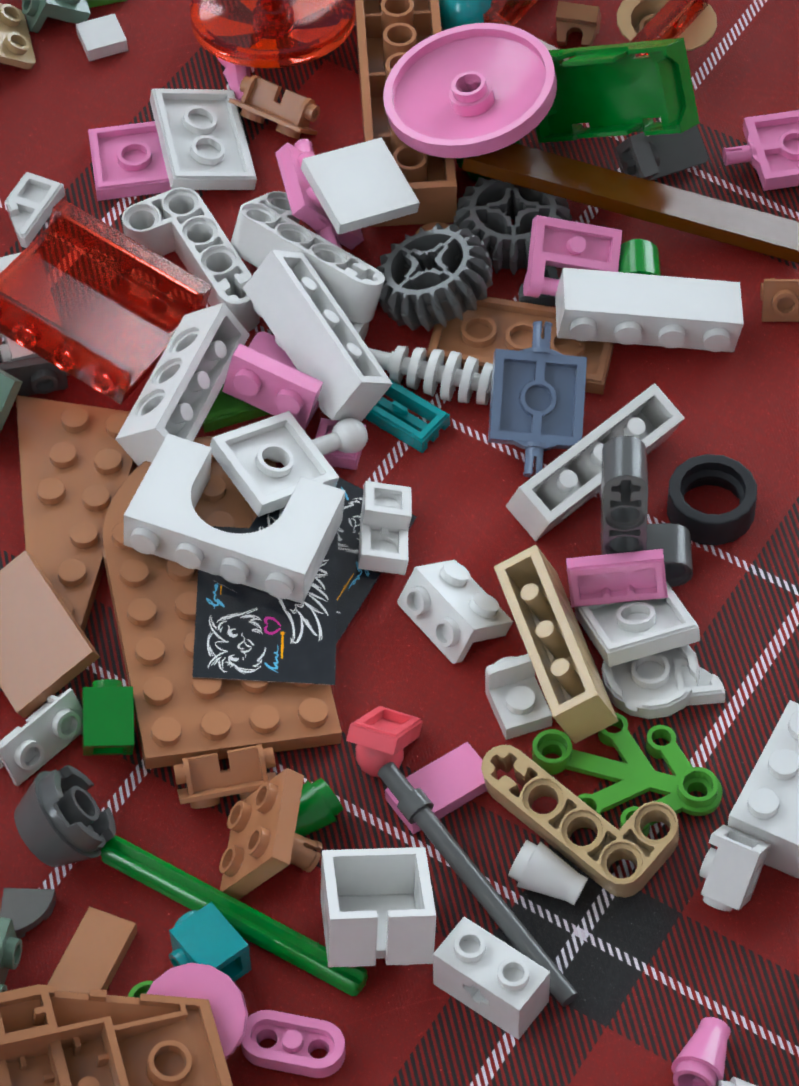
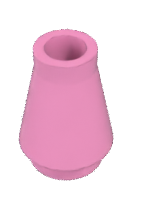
[671,1017,731,1086]

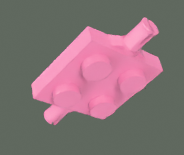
[722,110,799,191]
[275,139,364,250]

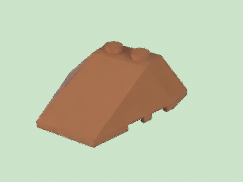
[0,984,233,1086]

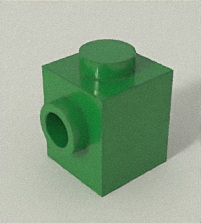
[82,679,134,756]

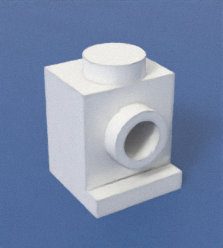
[699,824,771,911]

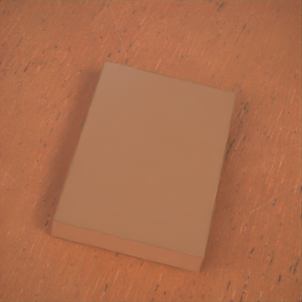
[0,550,100,718]

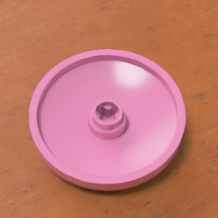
[383,23,557,158]

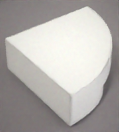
[673,659,725,706]

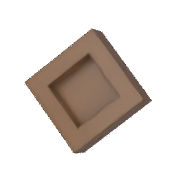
[556,1,602,47]

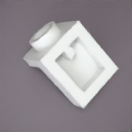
[485,654,552,740]

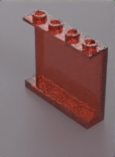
[0,198,212,404]

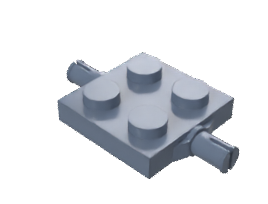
[488,321,587,477]

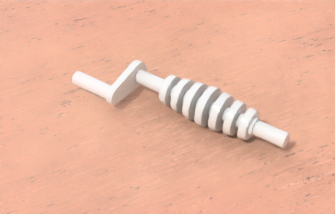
[350,321,493,405]

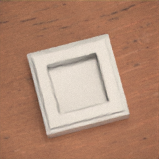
[76,13,128,61]

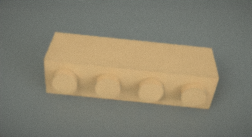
[494,545,618,743]

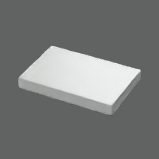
[150,89,257,190]

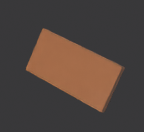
[426,297,615,395]

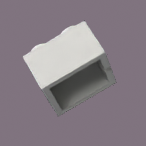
[320,847,436,967]

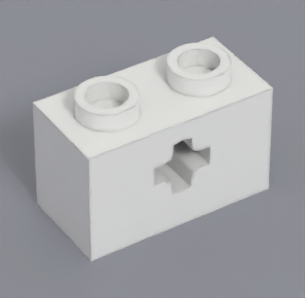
[433,917,550,1040]

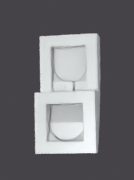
[358,481,412,575]

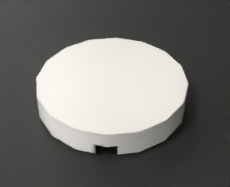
[601,644,700,719]

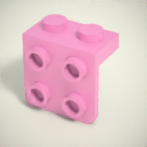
[222,331,323,430]

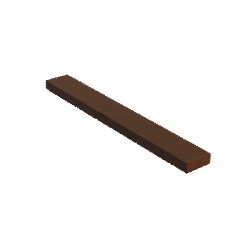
[462,143,799,263]

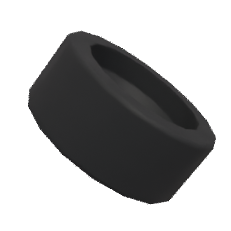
[667,454,757,546]

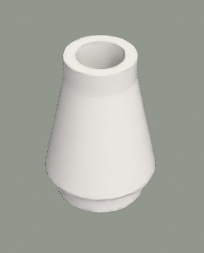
[508,840,588,905]

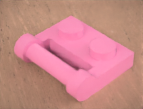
[523,215,622,298]

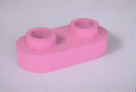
[241,1010,346,1078]

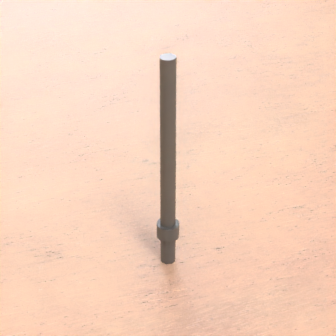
[378,762,579,1007]

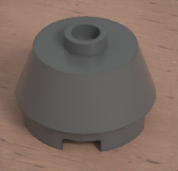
[14,765,116,867]

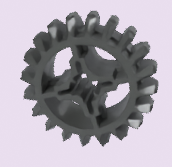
[454,177,572,276]
[376,223,493,332]

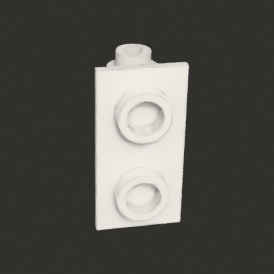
[0,688,82,787]

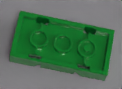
[536,38,700,143]

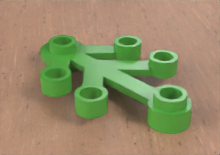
[532,713,723,837]

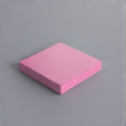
[88,121,171,201]

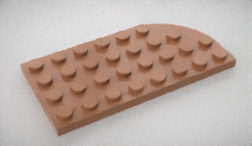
[102,435,342,769]

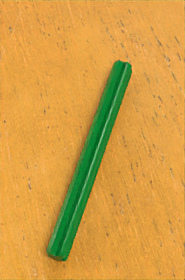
[101,835,368,996]

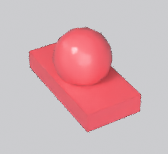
[346,706,423,777]

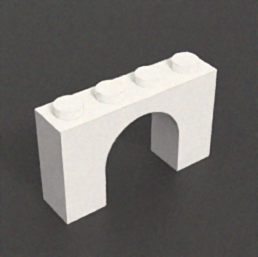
[124,433,345,604]

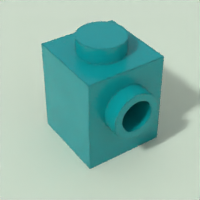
[169,902,252,982]

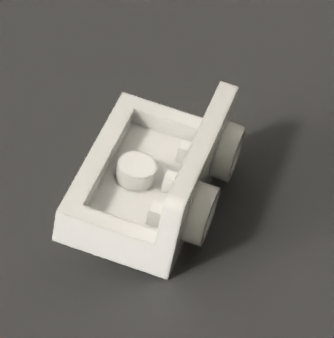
[397,560,513,664]

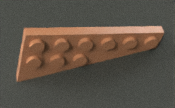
[16,395,137,632]

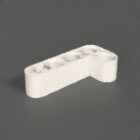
[122,187,260,332]
[231,191,385,323]

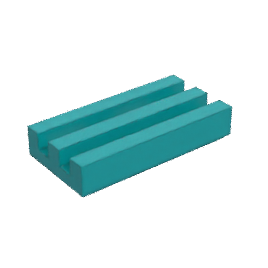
[365,379,450,453]

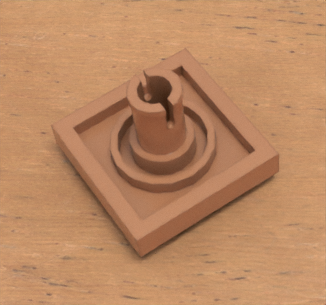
[219,768,322,900]

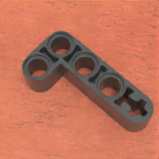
[601,436,693,587]

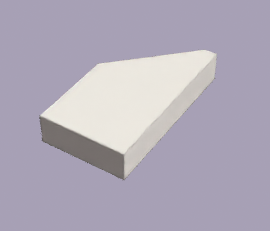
[5,172,65,248]

